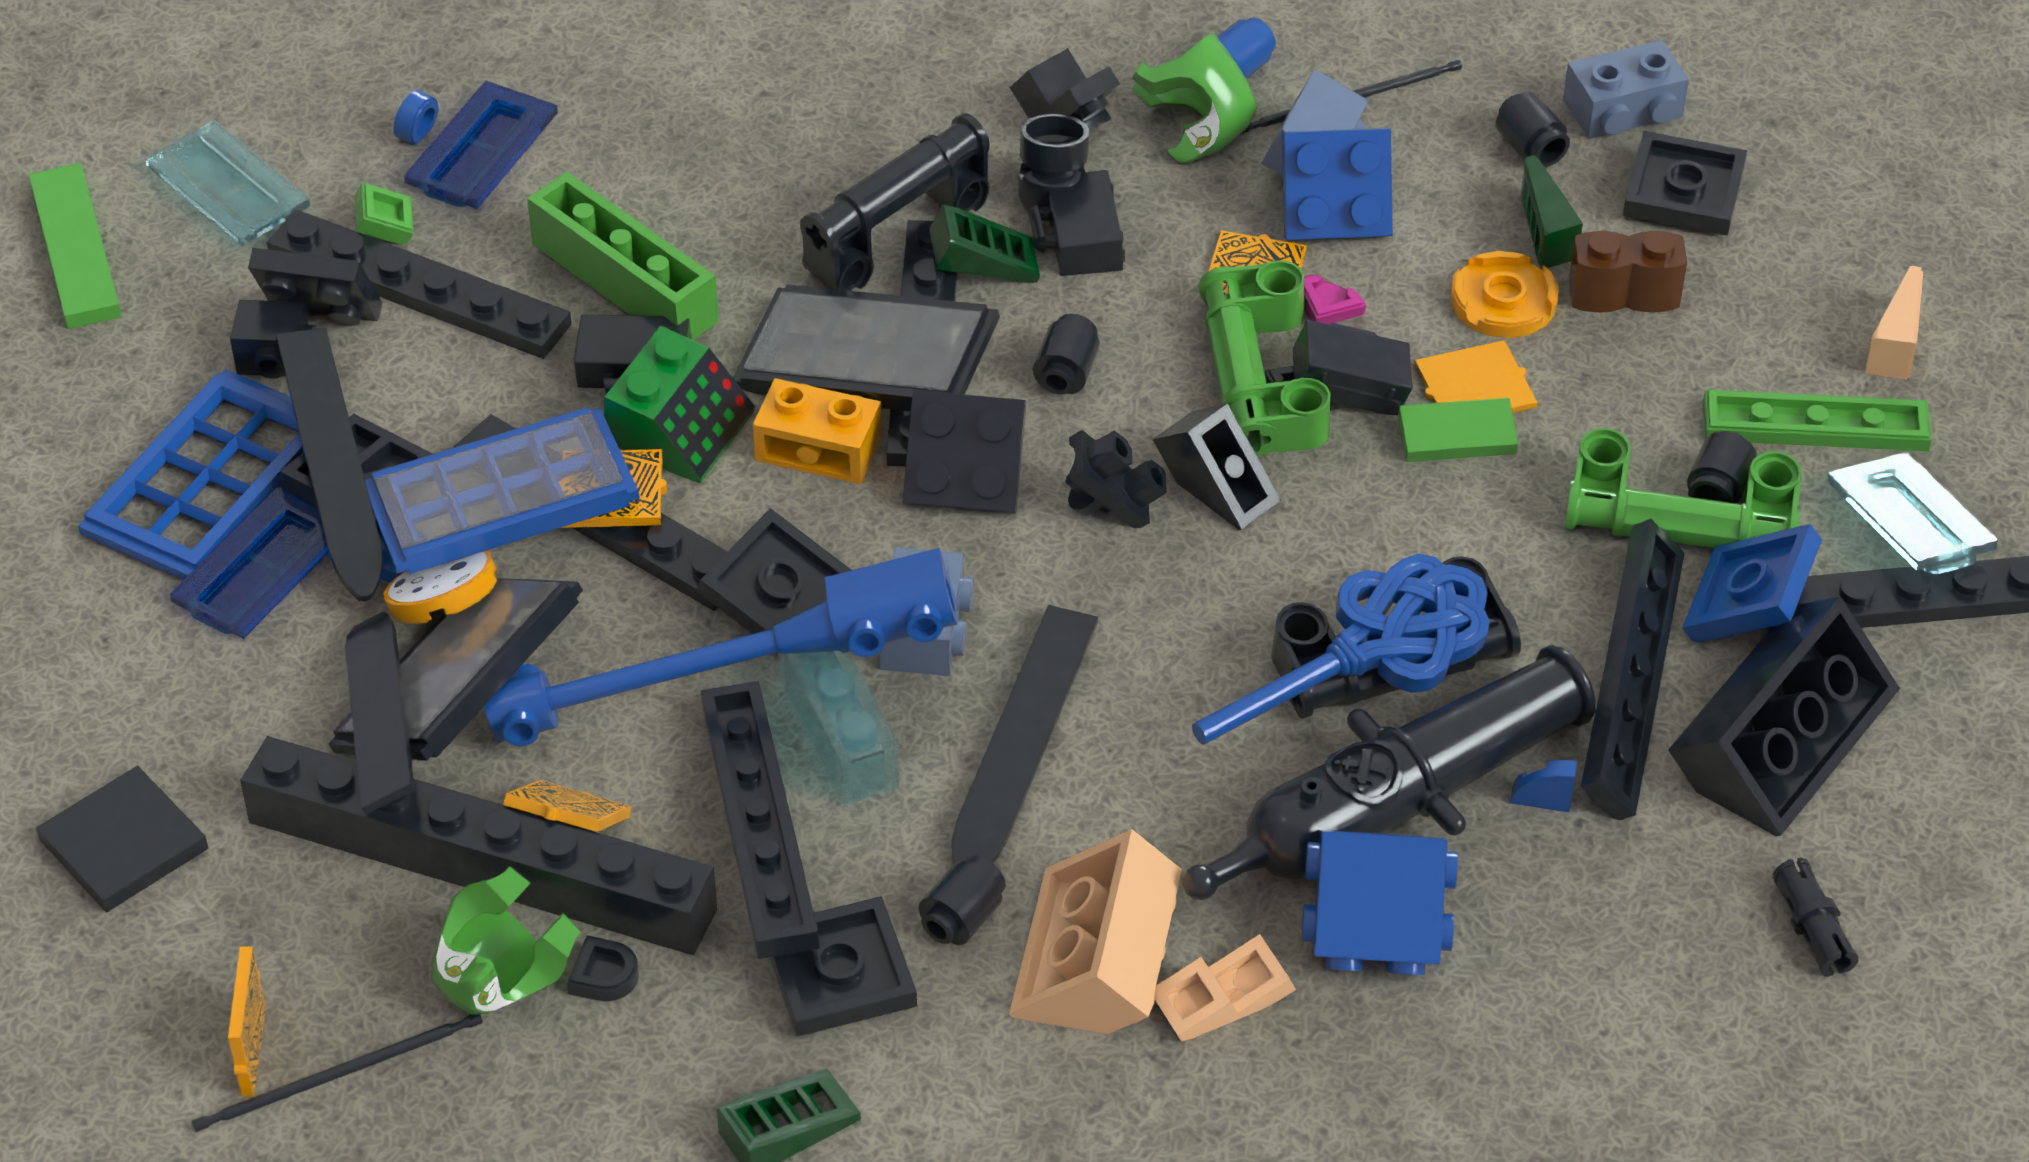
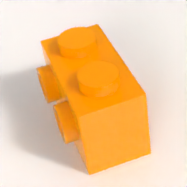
[753,378,882,484]

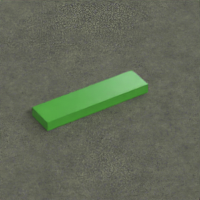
[29,163,122,329]
[1703,389,1932,452]

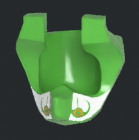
[1131,33,1258,163]
[431,866,581,1015]

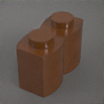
[1569,230,1687,313]

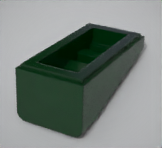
[1521,155,1583,270]
[929,205,1040,283]
[717,1069,861,1162]

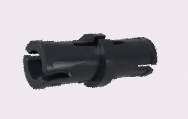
[1772,857,1859,977]

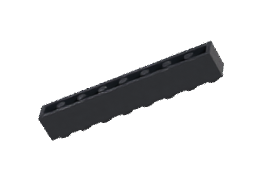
[240,736,718,956]

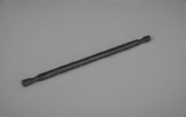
[1241,59,1462,134]
[191,1015,483,1132]

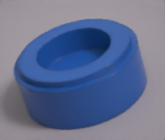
[393,90,439,145]

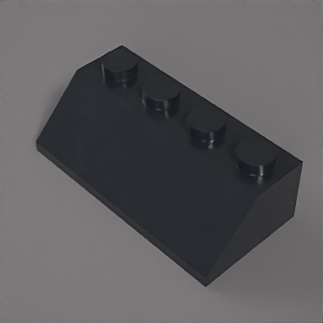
[1668,596,1900,836]

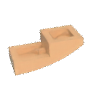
[1154,934,1296,1041]

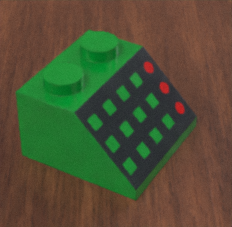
[604,326,755,483]

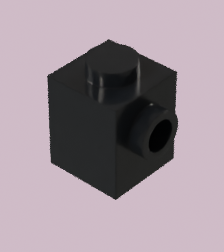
[230,299,317,379]

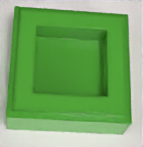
[355,182,413,244]

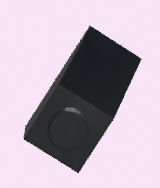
[1152,403,1281,530]

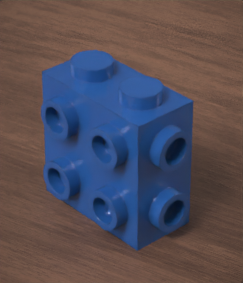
[1302,830,1458,975]

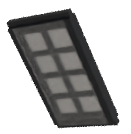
[733,284,1000,412]
[328,578,583,761]

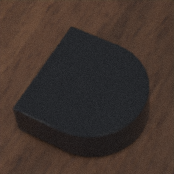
[567,935,639,1002]

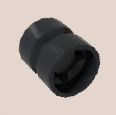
[1018,114,1090,208]

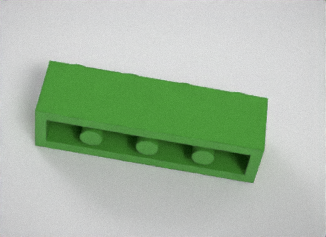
[527,172,719,340]

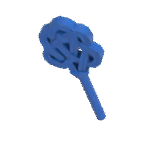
[1192,554,1490,745]

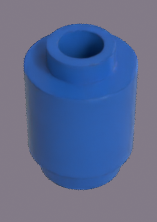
[1217,18,1276,78]

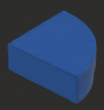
[1510,760,1577,812]

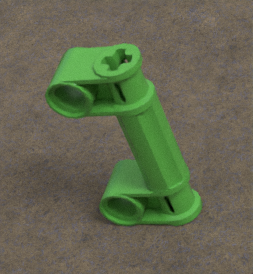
[1198,260,1330,456]
[1565,428,1802,548]

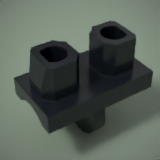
[1065,430,1167,528]

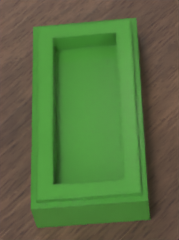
[1398,398,1518,462]

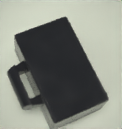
[1029,170,1125,276]
[574,314,692,394]
[1292,320,1413,415]

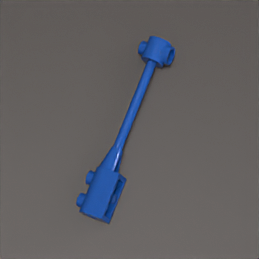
[485,548,958,746]

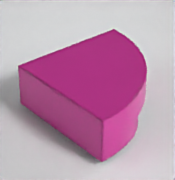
[1304,275,1366,324]

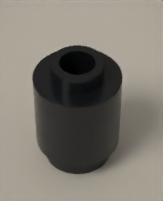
[1496,92,1570,168]
[1033,314,1100,395]
[1687,431,1757,504]
[918,855,1006,945]

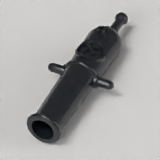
[1182,645,1596,900]

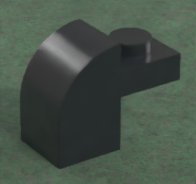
[1010,48,1120,132]

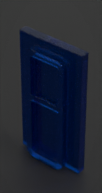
[404,80,558,209]
[170,486,328,639]

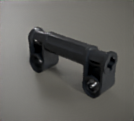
[800,113,990,291]
[1271,556,1521,719]

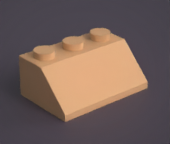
[1009,829,1182,1034]

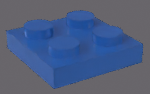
[1282,128,1393,240]
[1682,524,1822,643]

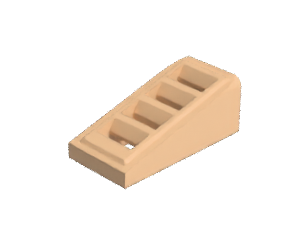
[1865,266,1924,379]

